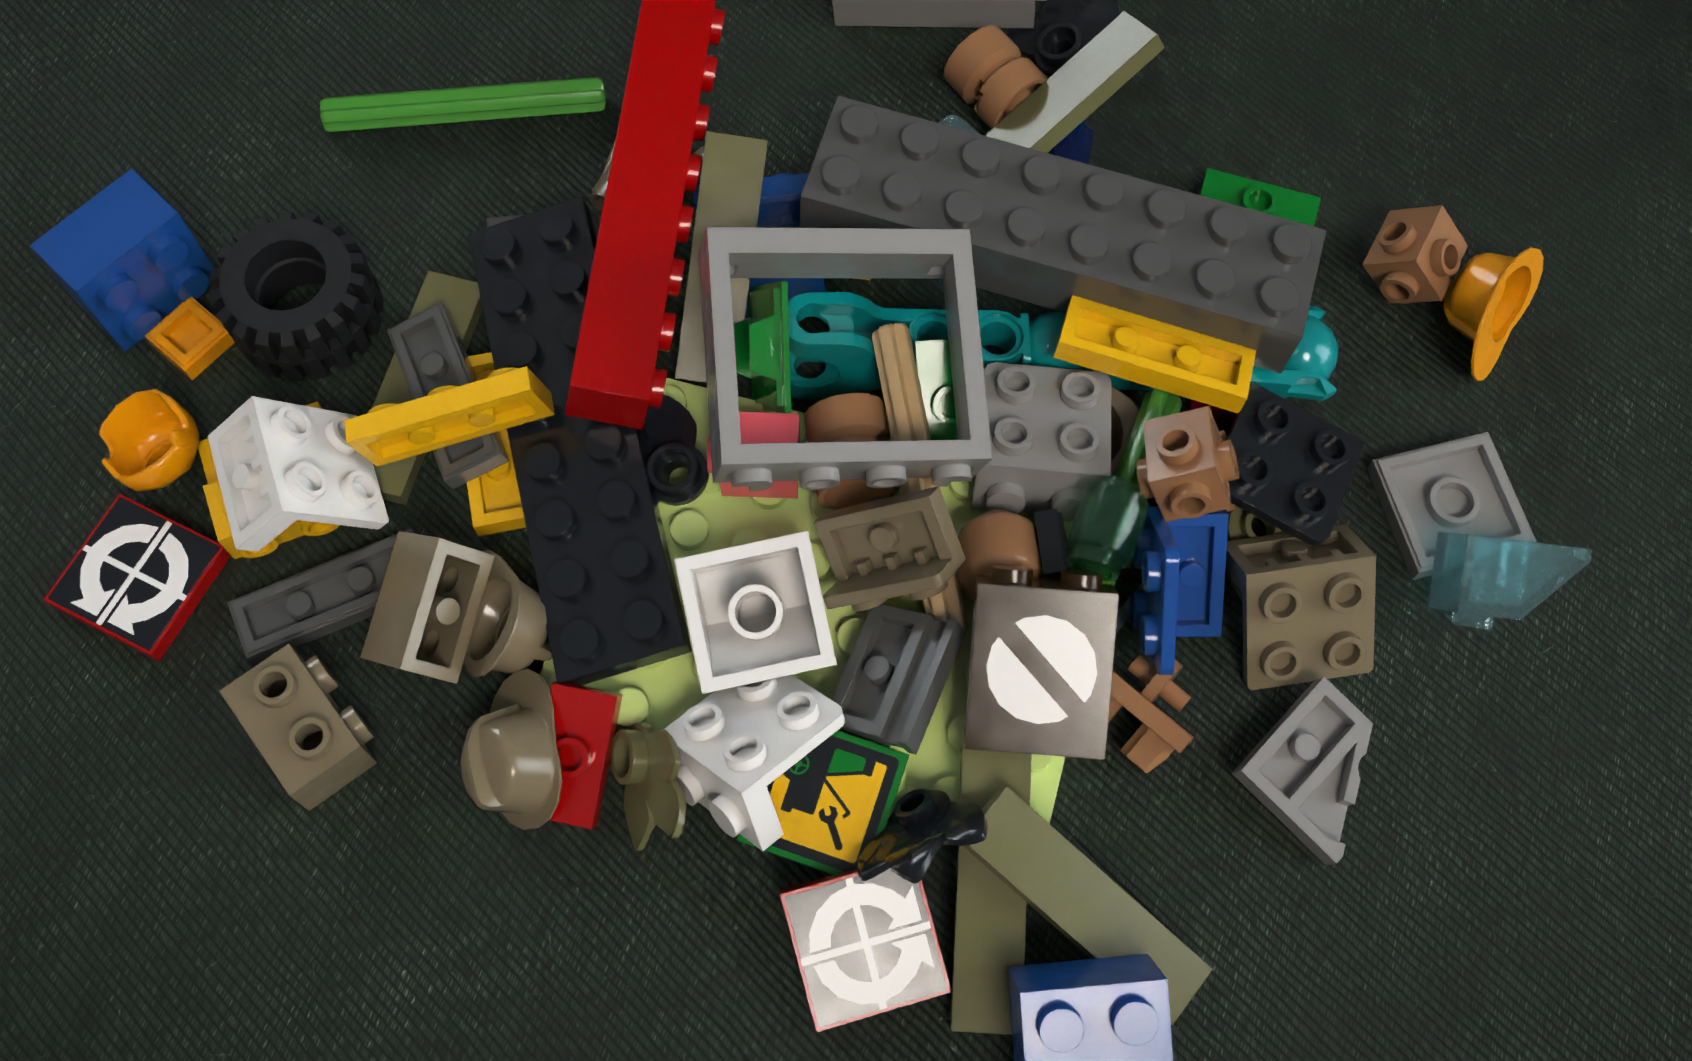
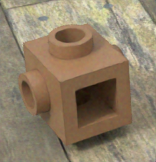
[1362,205,1468,304]
[1136,406,1239,522]

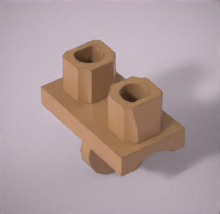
[1108,655,1194,773]

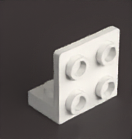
[208,396,389,552]

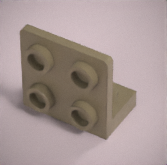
[1225,524,1376,690]

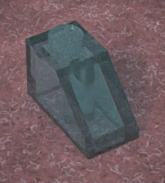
[1428,532,1592,629]

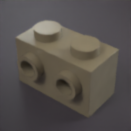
[360,531,495,684]
[219,644,377,811]

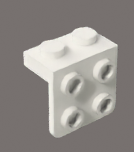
[664,675,845,851]

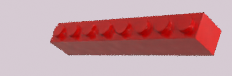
[565,0,725,430]

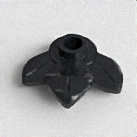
[1008,0,1119,77]
[641,394,709,506]
[858,788,988,884]

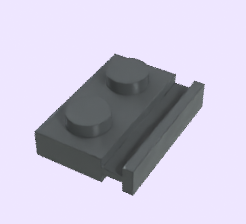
[831,604,966,755]

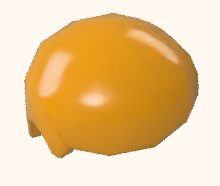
[99,388,200,491]

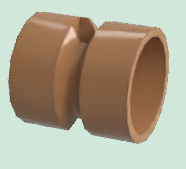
[944,25,1048,130]
[804,393,900,510]

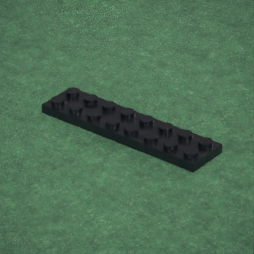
[468,197,692,686]

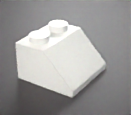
[674,531,837,694]

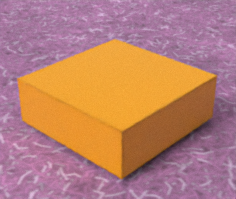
[145,297,235,381]

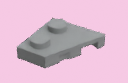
[1232,677,1373,865]

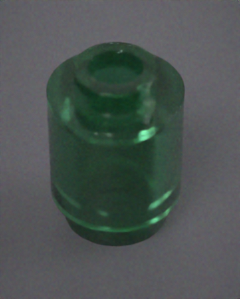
[1065,476,1150,581]

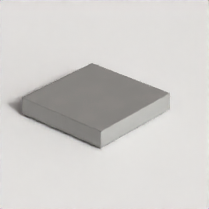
[1366,432,1537,580]

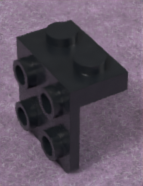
[1217,382,1365,546]

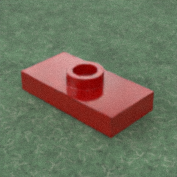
[550,682,623,830]

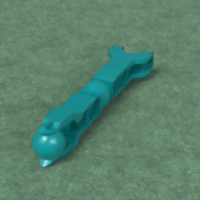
[788,292,1339,401]

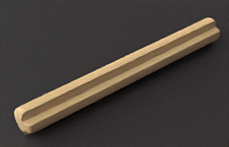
[872,323,968,632]

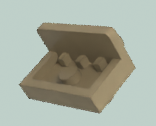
[814,486,966,611]

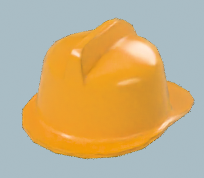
[1444,247,1544,381]

